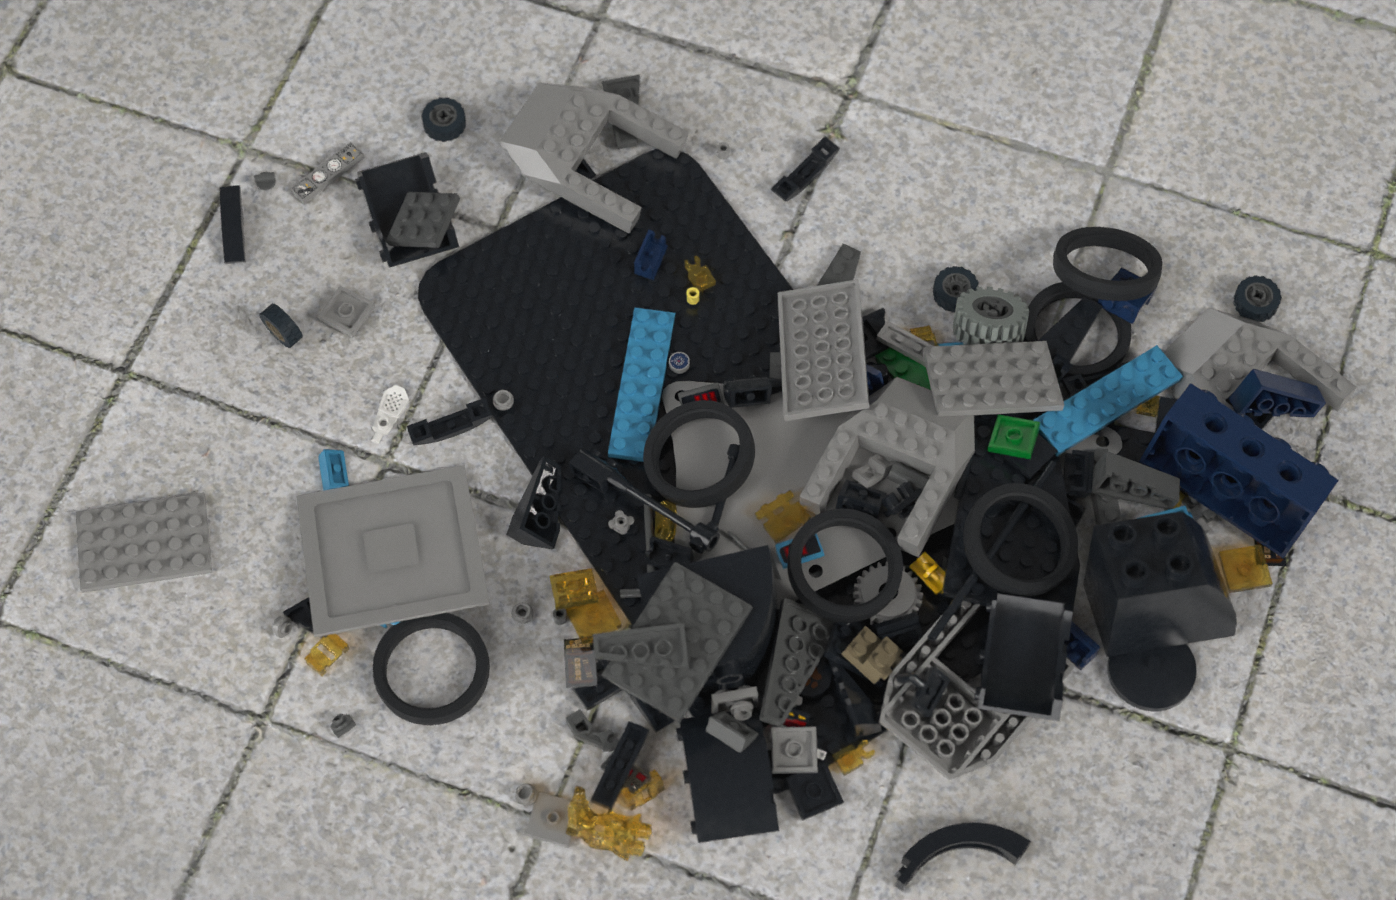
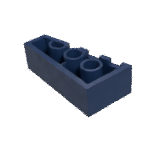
[1229,368,1326,418]

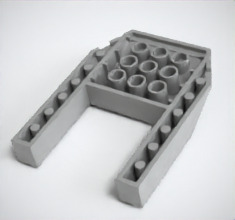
[499,83,689,234]
[1163,308,1356,427]
[800,377,975,557]
[879,601,1075,780]

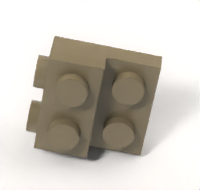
[841,626,903,684]

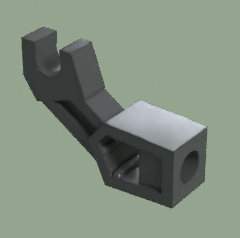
[566,709,619,752]

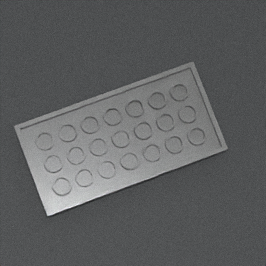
[778,279,870,421]

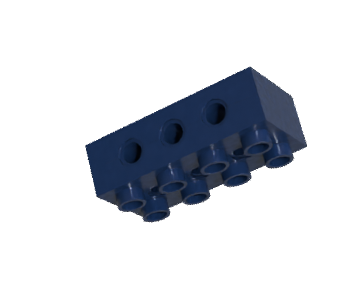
[1139,383,1339,559]

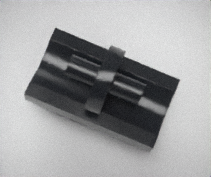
[882,481,922,519]

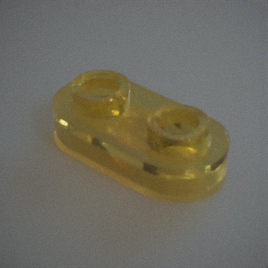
[655,501,677,542]

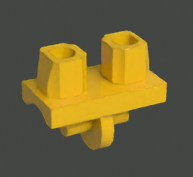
[909,552,945,595]

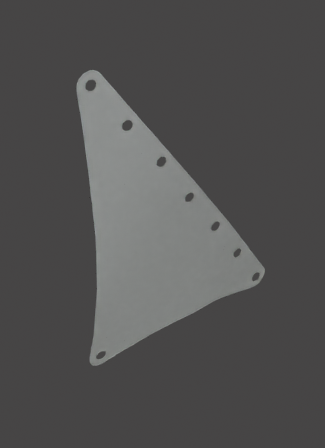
[662,381,1122,609]

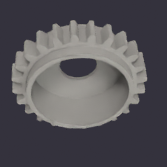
[853,562,923,625]

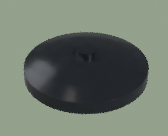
[1107,644,1197,712]

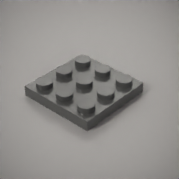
[386,192,460,248]

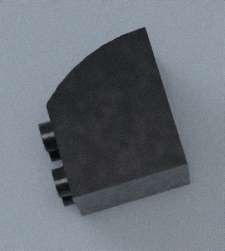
[1083,512,1237,657]
[636,545,778,705]

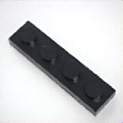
[591,721,649,811]

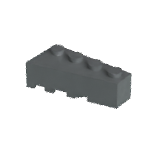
[1092,451,1180,510]

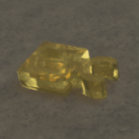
[685,256,716,292]
[832,740,875,776]

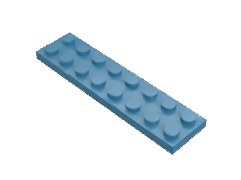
[608,308,675,462]
[1033,345,1183,456]

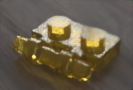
[754,490,811,543]

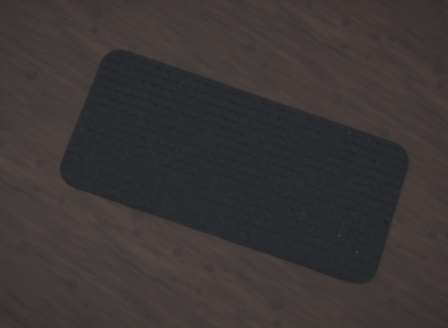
[418,149,990,794]

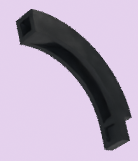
[895,822,1031,891]

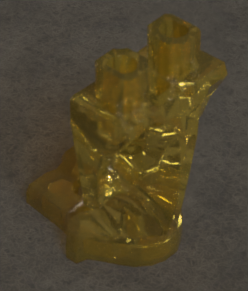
[566,786,652,861]

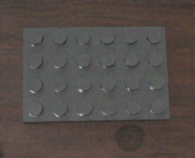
[602,562,753,723]

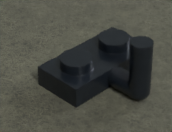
[896,667,950,717]

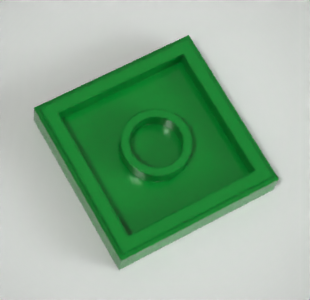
[988,414,1040,459]

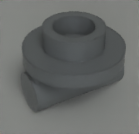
[254,172,276,190]
[330,714,356,738]

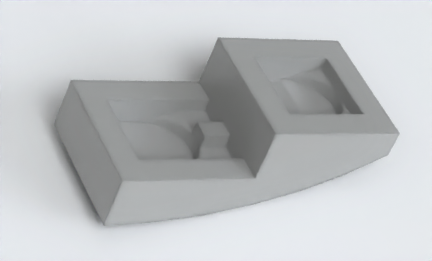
[852,454,896,488]

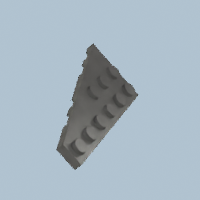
[759,598,834,727]

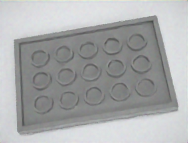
[923,341,1064,416]
[76,492,212,593]

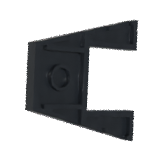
[1104,396,1178,464]

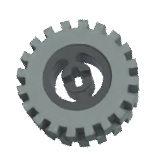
[952,287,1029,345]

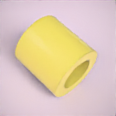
[686,287,699,305]

